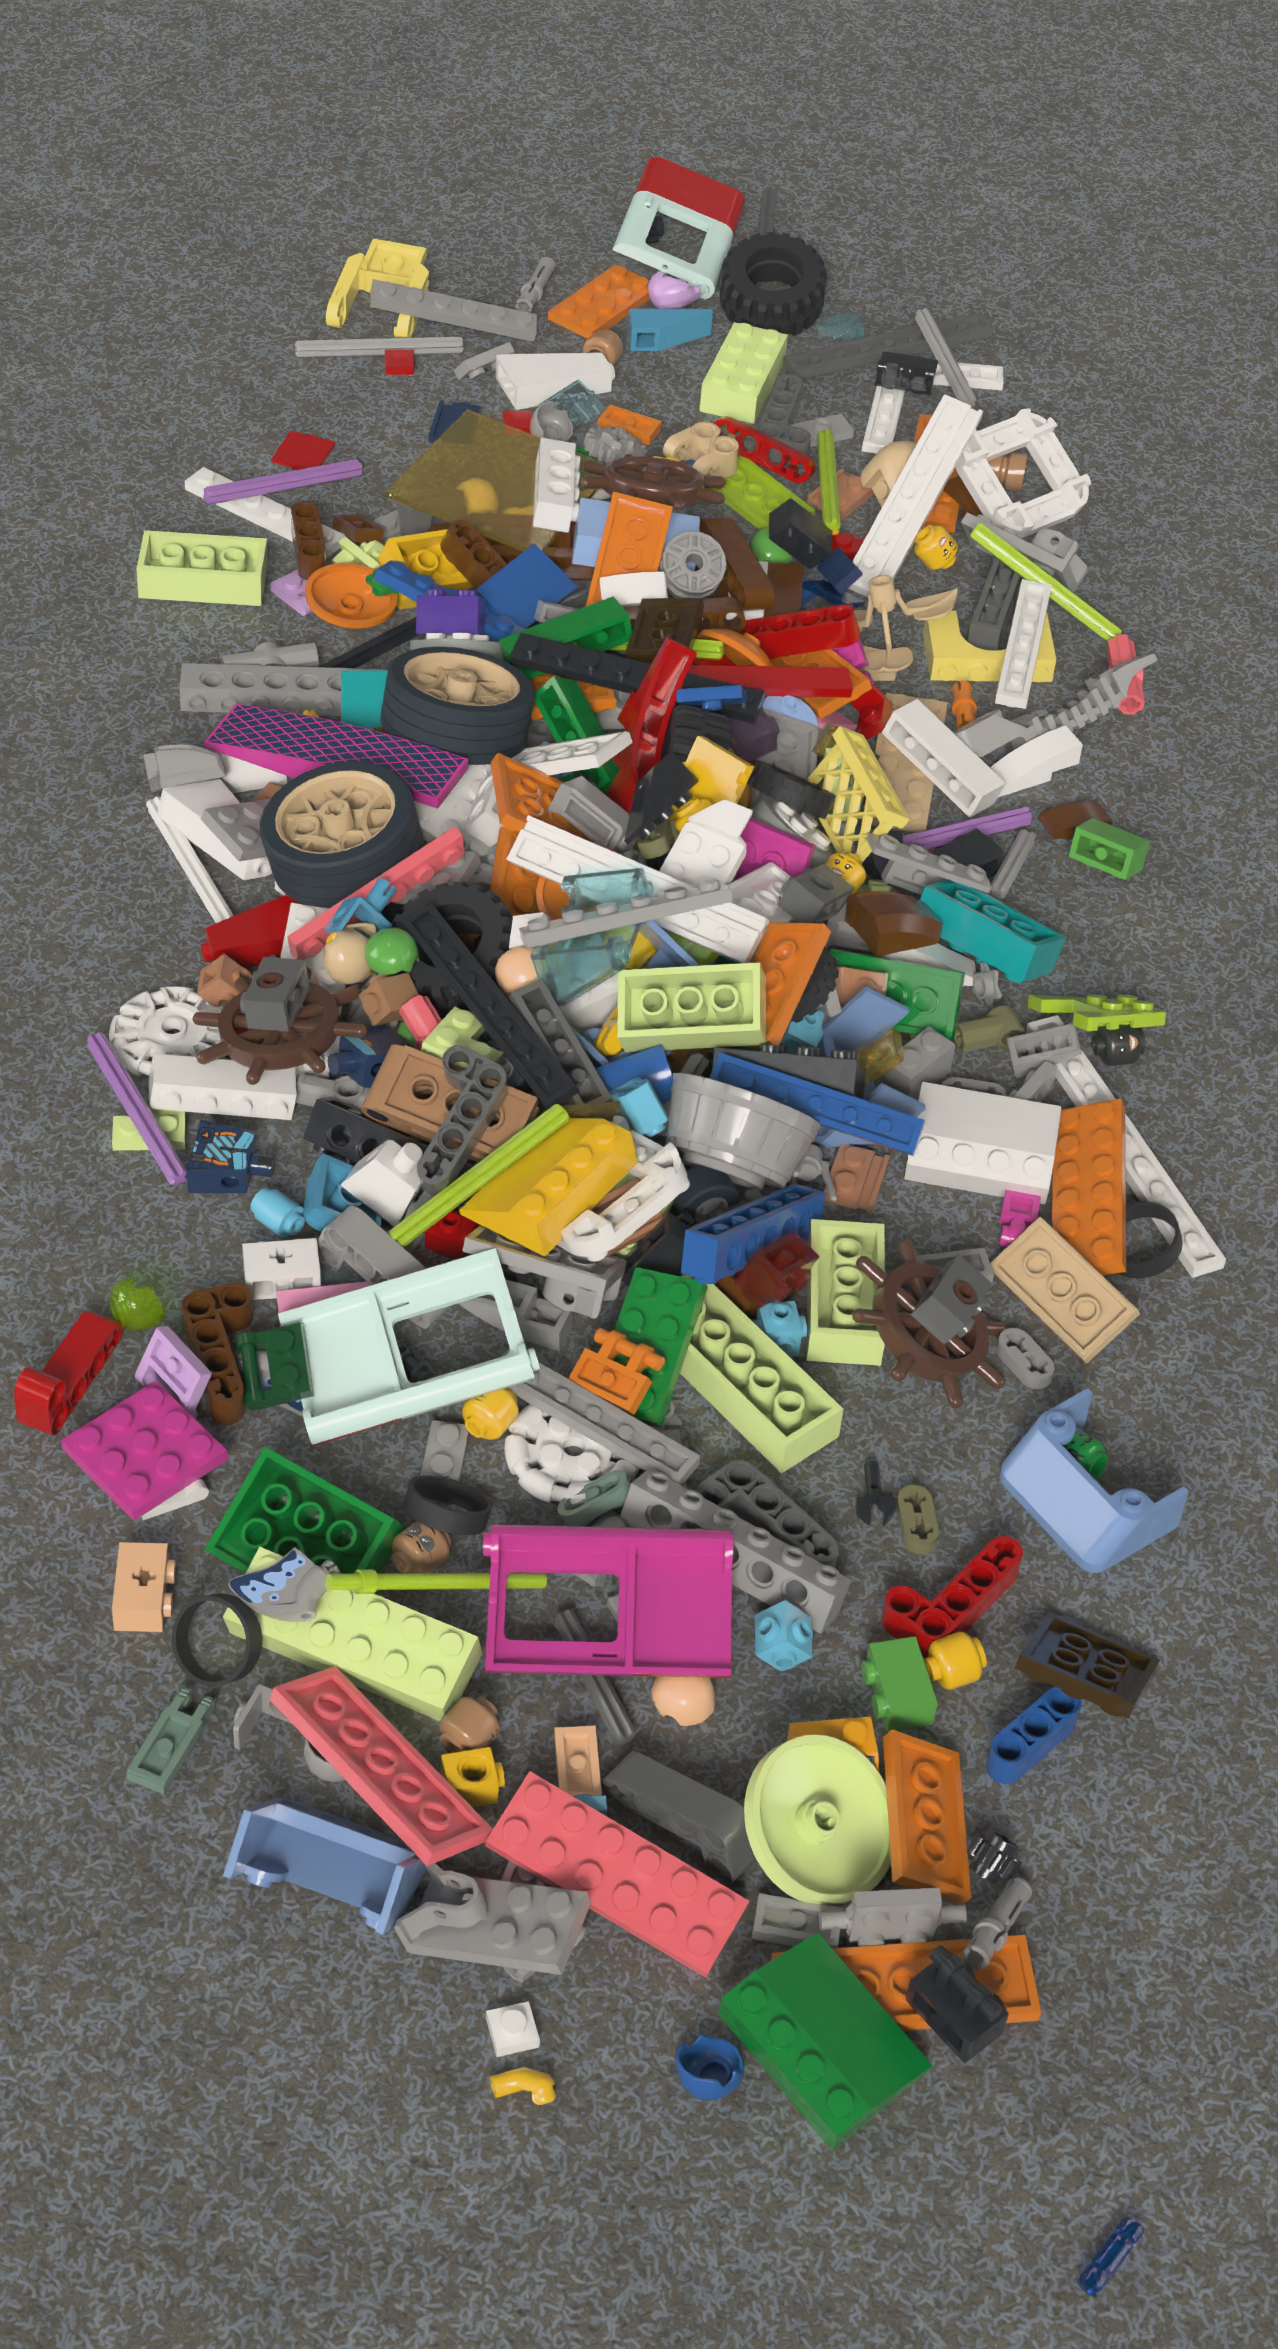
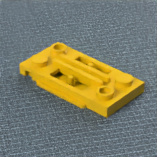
[668,736,754,844]

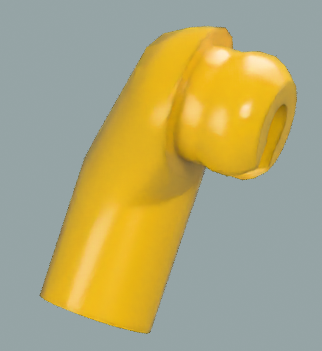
[490,2067,556,2105]

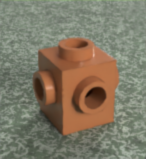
[197,954,252,1007]

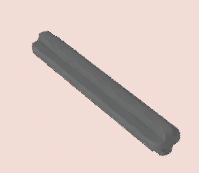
[554,1609,636,1746]

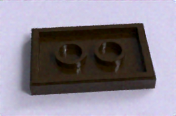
[625,598,704,663]

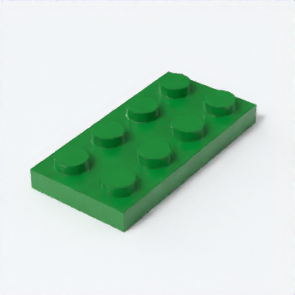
[830,949,965,1041]
[613,1267,708,1428]

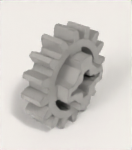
[583,425,647,464]

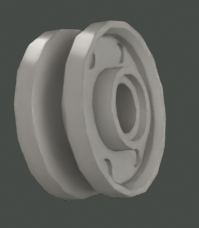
[659,531,726,599]

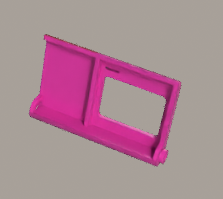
[483,1524,733,1678]

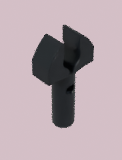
[855,1460,896,1526]

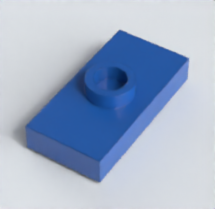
[676,685,747,711]

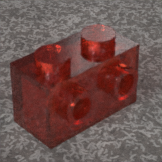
[733,1231,820,1309]

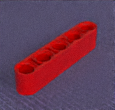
[739,604,861,659]

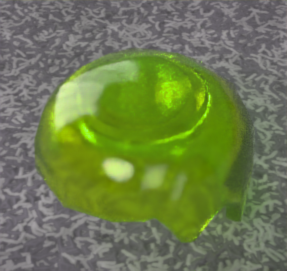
[108,1277,164,1333]

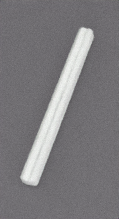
[146,796,234,923]

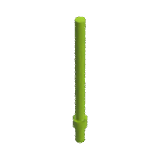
[325,1569,547,1594]

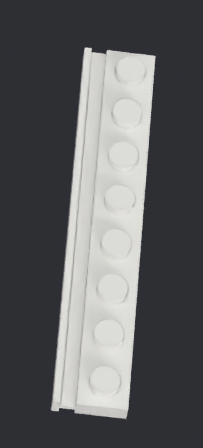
[848,394,983,597]
[507,815,770,963]

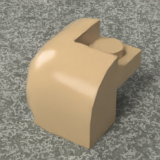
[860,440,917,508]

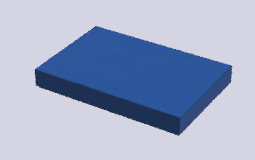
[475,543,578,629]

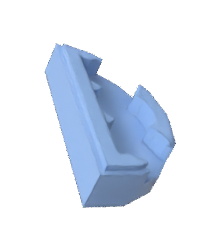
[761,695,818,726]

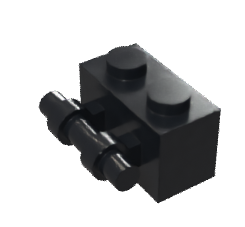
[621,1211,694,1285]
[906,1945,1009,2064]

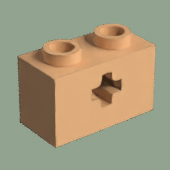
[112,1542,176,1632]

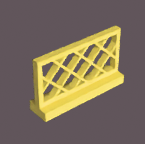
[807,726,910,863]

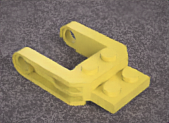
[326,239,429,338]

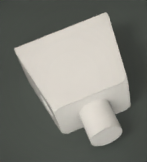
[341,1140,423,1226]

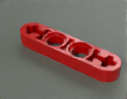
[713,416,815,484]

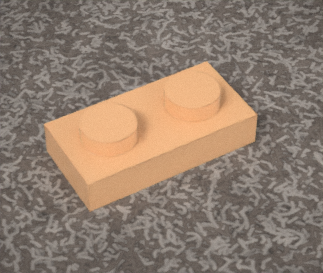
[554,1726,602,1797]

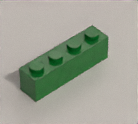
[499,596,632,680]
[534,676,620,795]

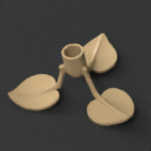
[854,575,958,673]

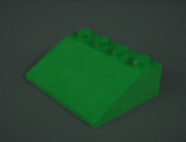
[204,1447,406,1574]
[718,1932,933,2151]

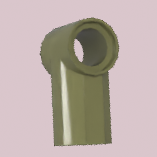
[954,1005,1026,1053]

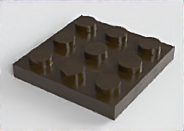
[1015,1611,1160,1719]

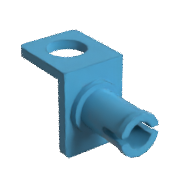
[324,878,396,933]

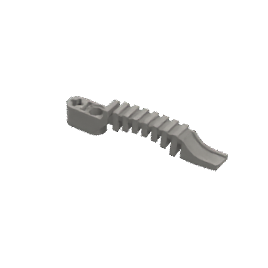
[953,653,1158,758]

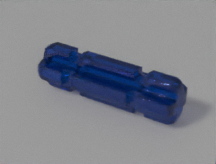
[1078,2216,1144,2297]

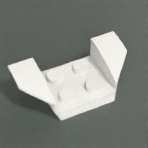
[659,799,753,888]

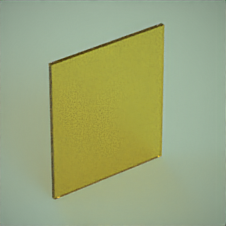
[385,409,605,552]

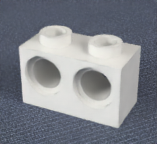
[464,773,504,848]

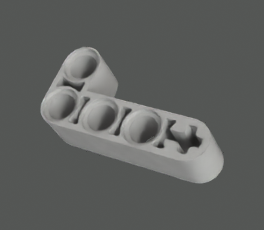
[317,1206,452,1329]

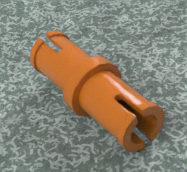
[952,681,977,729]

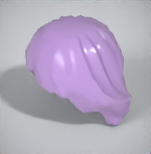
[648,271,701,309]

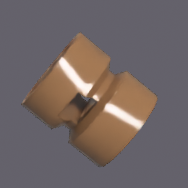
[987,452,1028,492]

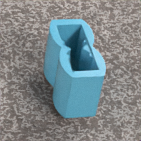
[609,1077,669,1138]

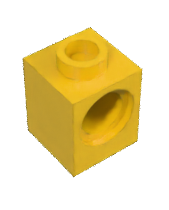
[441,1747,505,1808]

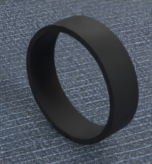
[1118,1201,1183,1279]
[403,1475,492,1535]
[172,1593,262,1686]

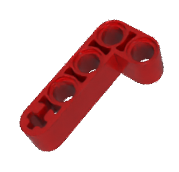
[14,1310,124,1436]
[881,1536,1023,1658]

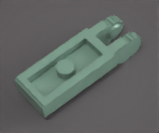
[126,1687,216,1795]

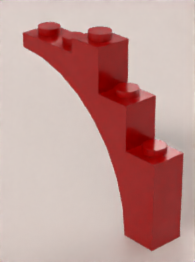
[606,636,697,815]

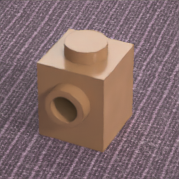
[358,973,419,1026]

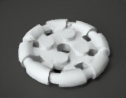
[109,986,226,1076]
[504,1404,639,1504]

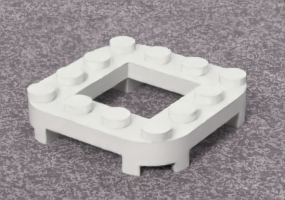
[955,408,1091,538]
[557,1115,690,1262]

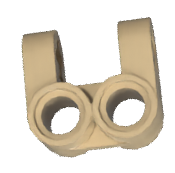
[663,422,739,478]

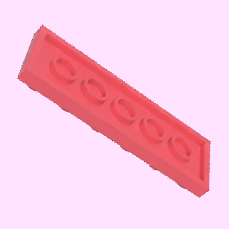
[269,1666,493,1866]
[485,1771,750,1977]

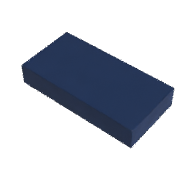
[816,547,863,594]

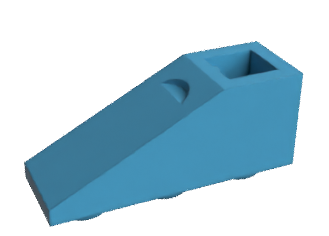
[628,309,713,351]

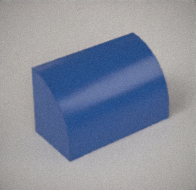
[595,1044,674,1118]

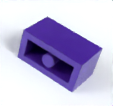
[416,590,485,636]

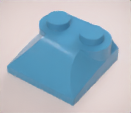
[303,1153,382,1232]

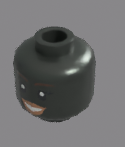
[1092,1024,1145,1066]

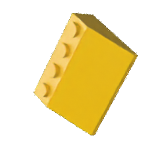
[460,1118,638,1257]

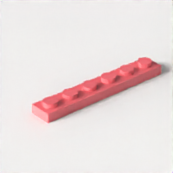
[287,826,465,960]

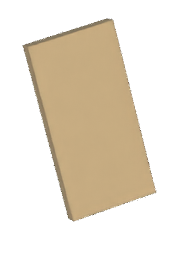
[990,1217,1140,1364]

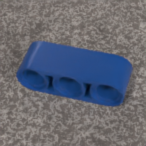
[986,1686,1082,1784]

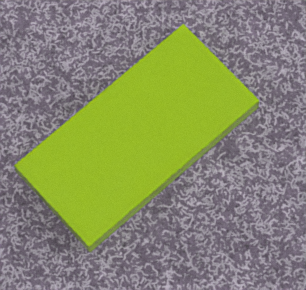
[707,454,815,530]

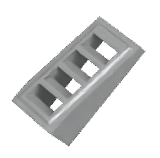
[1007,1023,1082,1078]

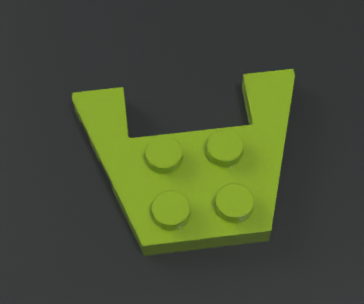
[1028,994,1166,1031]

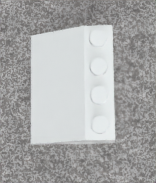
[904,1082,1061,1205]

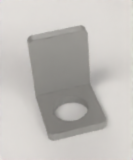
[233,1684,292,1750]

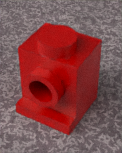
[423,1210,480,1260]

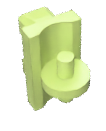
[332,537,384,569]

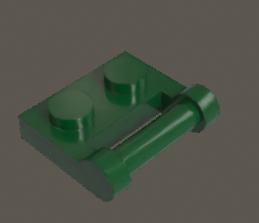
[235,1322,314,1410]

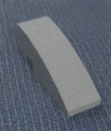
[458,1279,573,1352]

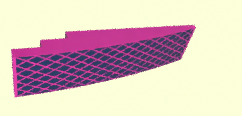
[204,704,468,809]

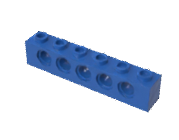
[681,1184,825,1284]

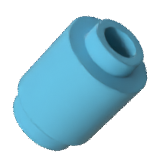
[250,1188,305,1238]

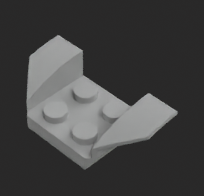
[139,744,226,792]

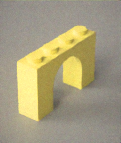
[923,611,1056,682]

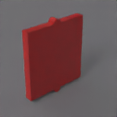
[271,430,335,470]

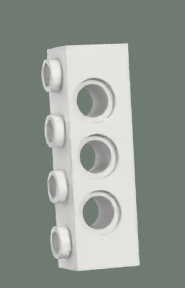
[533,438,580,532]

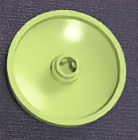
[744,1734,891,1906]

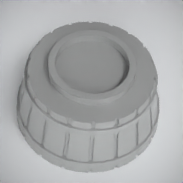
[664,1073,821,1190]

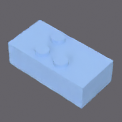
[572,497,700,572]

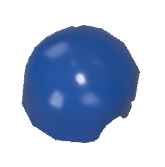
[675,2034,744,2101]

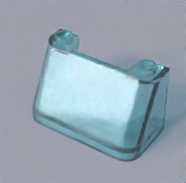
[530,868,654,1006]

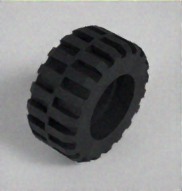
[720,232,827,336]
[660,704,731,762]
[391,882,513,1018]

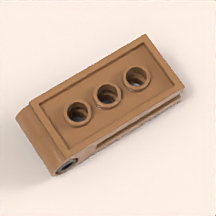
[361,1044,539,1162]

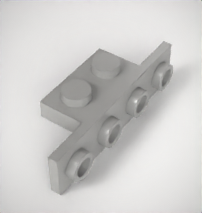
[867,832,992,895]

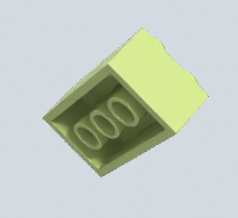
[700,322,788,424]
[136,530,268,606]
[617,962,766,1052]
[806,1219,885,1366]

